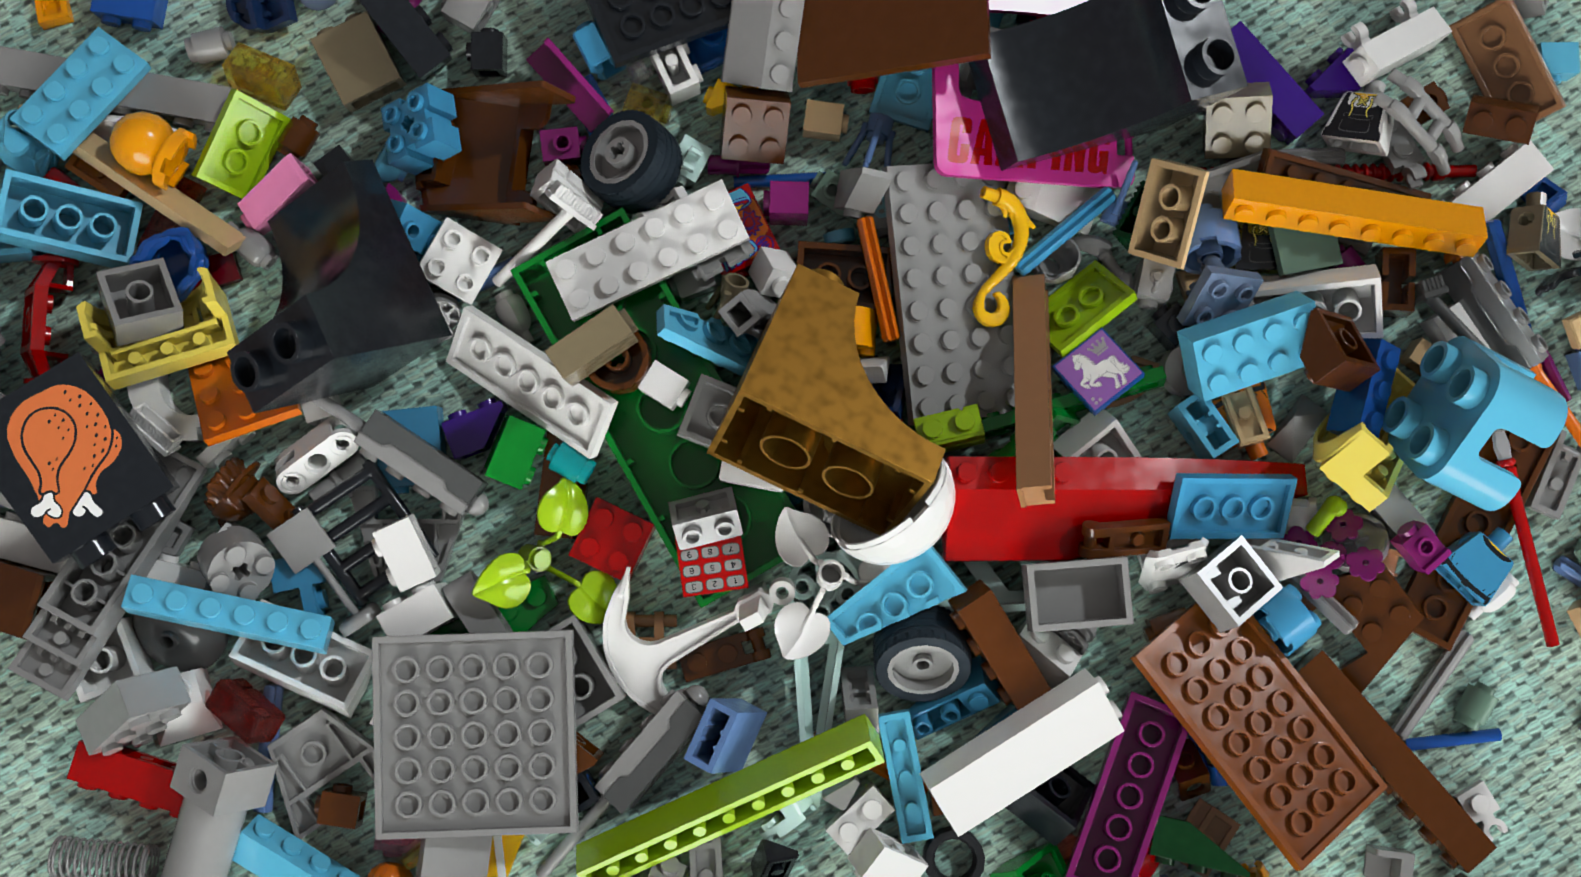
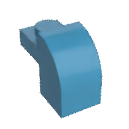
[271,558,329,615]

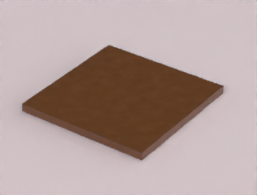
[797,0,991,88]

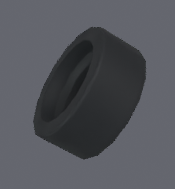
[922,826,985,877]

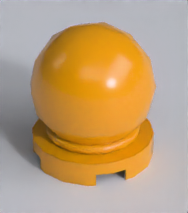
[109,111,197,191]

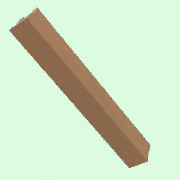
[1012,274,1055,508]

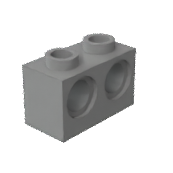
[840,665,879,734]

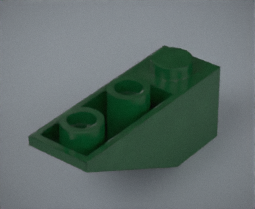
[1148,815,1250,877]

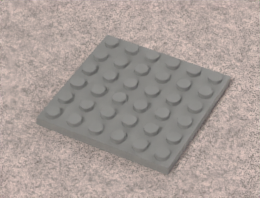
[372,630,579,840]

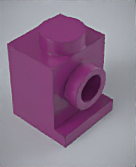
[1390,520,1452,575]

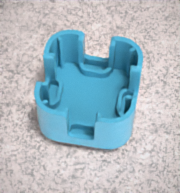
[1383,336,1568,511]

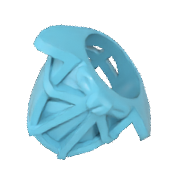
[0,109,60,178]

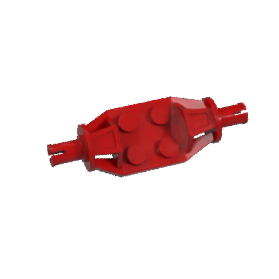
[20,253,80,384]

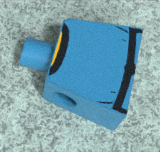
[1435,527,1514,606]

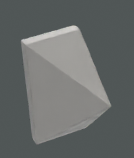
[1266,394,1328,463]

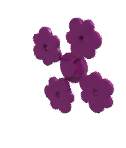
[1280,509,1385,599]

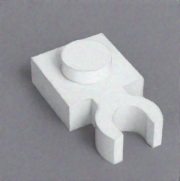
[1453,780,1508,841]

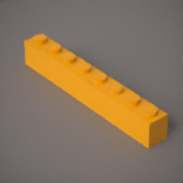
[1221,169,1488,257]

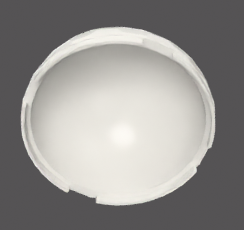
[830,459,956,565]

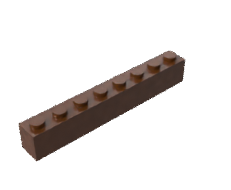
[1293,648,1497,873]

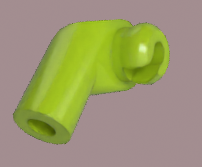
[1305,495,1348,537]

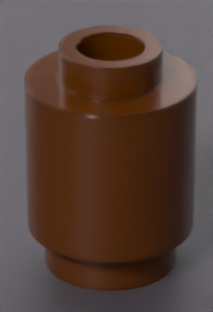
[276,115,321,160]

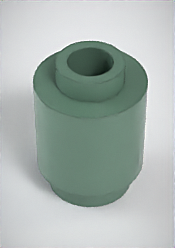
[1453,681,1499,731]

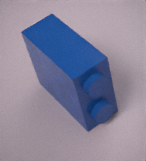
[90,0,168,32]

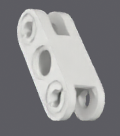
[275,415,359,494]

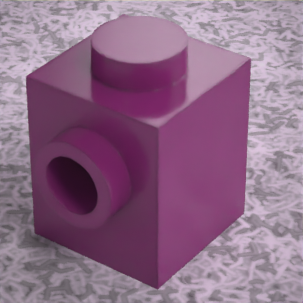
[540,126,587,166]

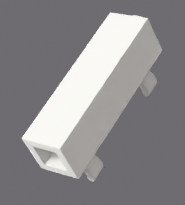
[1341,0,1452,87]

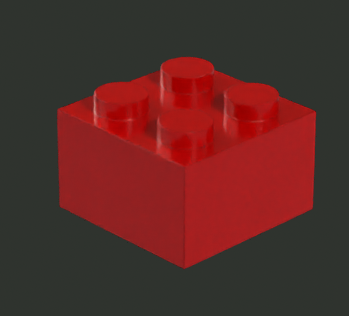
[568,497,656,581]

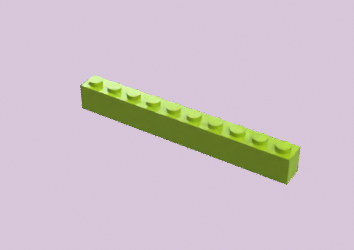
[576,714,885,877]

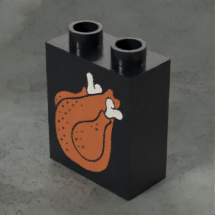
[0,352,180,570]

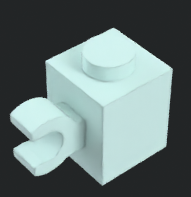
[676,134,713,187]

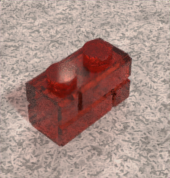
[205,678,286,744]

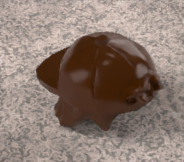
[203,457,261,528]

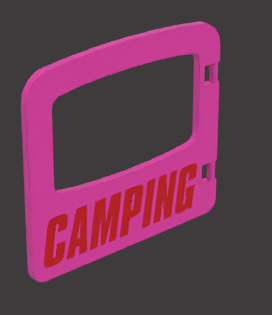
[932,0,1135,190]

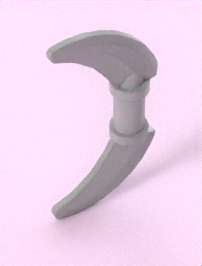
[1071,235,1133,289]

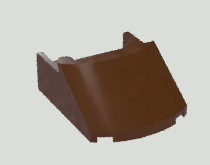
[415,80,576,226]

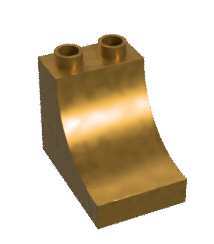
[707,263,946,536]

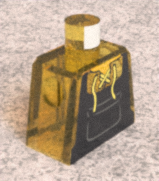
[1230,222,1278,274]

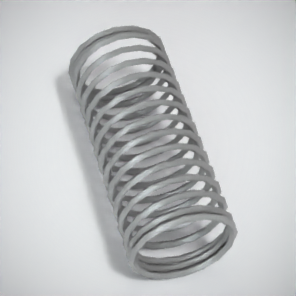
[47,835,160,877]

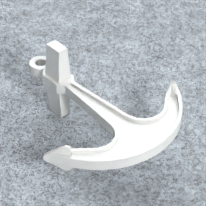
[602,566,796,715]

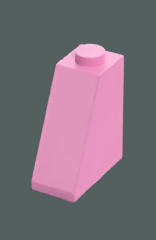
[237,153,318,235]

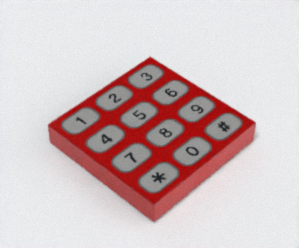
[674,534,749,598]

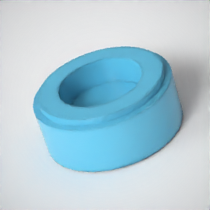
[823,228,856,244]

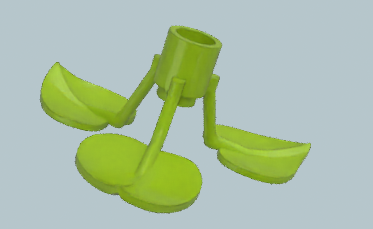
[471,477,617,624]

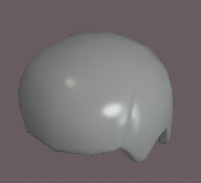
[1032,238,1081,284]

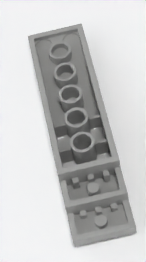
[8,447,208,702]

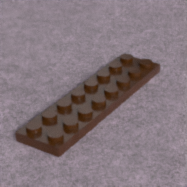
[1404,430,1559,651]

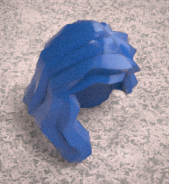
[129,227,209,303]

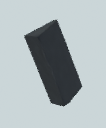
[751,839,799,877]

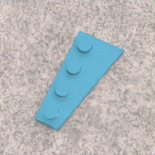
[656,304,758,376]

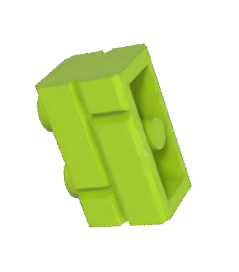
[913,404,985,452]

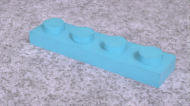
[878,709,934,844]

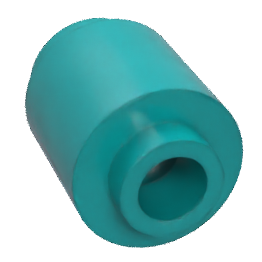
[546,441,597,485]

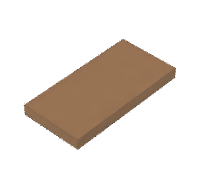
[1449,0,1567,121]

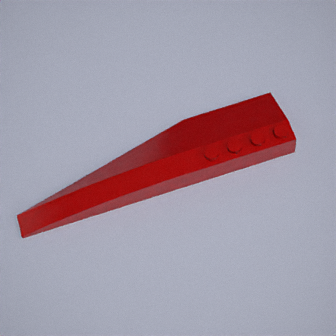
[942,456,1308,562]

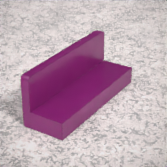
[526,37,614,133]

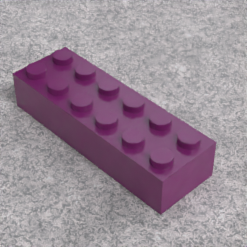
[1063,691,1188,877]

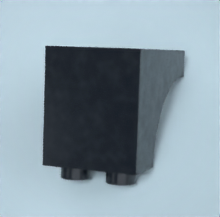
[969,0,1248,171]
[227,159,452,413]

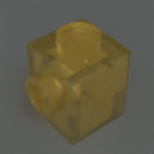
[622,82,673,125]

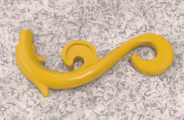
[972,186,1036,328]

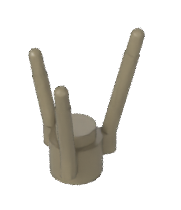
[705,273,750,320]

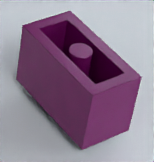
[763,181,809,226]

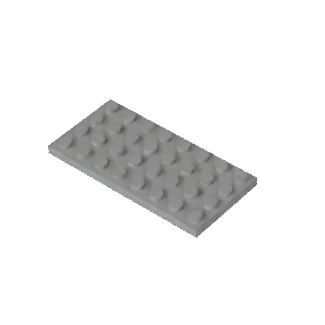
[881,164,1015,426]

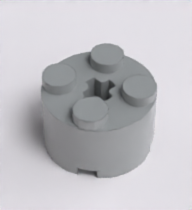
[197,526,275,600]

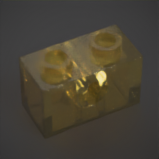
[222,42,302,111]

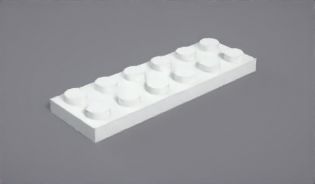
[545,179,750,322]
[446,305,618,459]

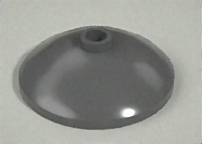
[132,584,228,672]

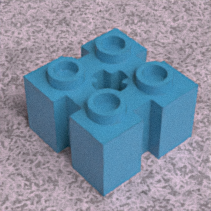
[381,83,462,175]

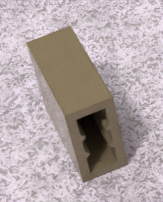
[310,11,407,113]
[544,304,639,386]

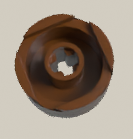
[589,332,652,394]

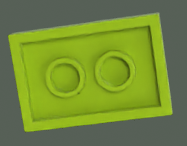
[191,89,291,200]
[1048,260,1138,358]

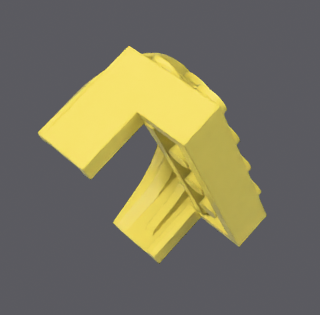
[76,267,239,390]
[1313,368,1415,512]

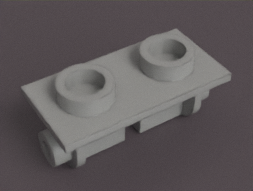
[690,241,754,282]

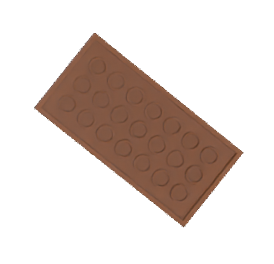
[1130,601,1388,871]

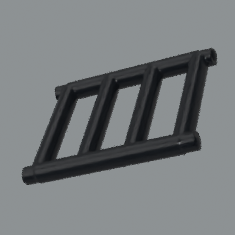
[292,459,439,607]

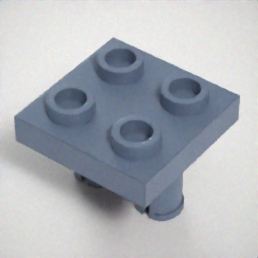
[1176,255,1264,326]

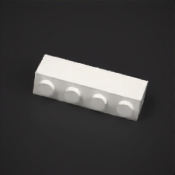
[1441,140,1554,222]

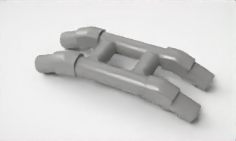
[1372,68,1464,176]

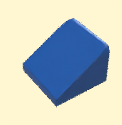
[1520,177,1567,213]

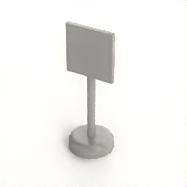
[267,507,382,637]

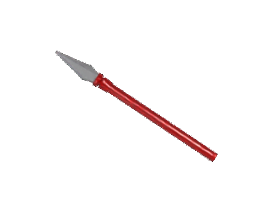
[1492,431,1560,647]

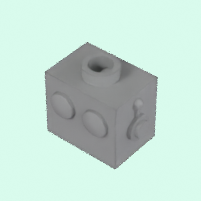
[1132,258,1175,310]

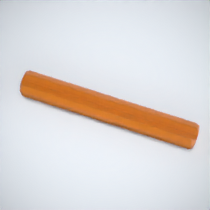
[857,216,900,342]

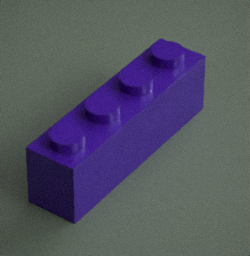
[1231,21,1324,145]

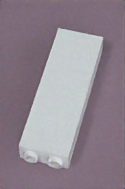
[919,668,1124,837]

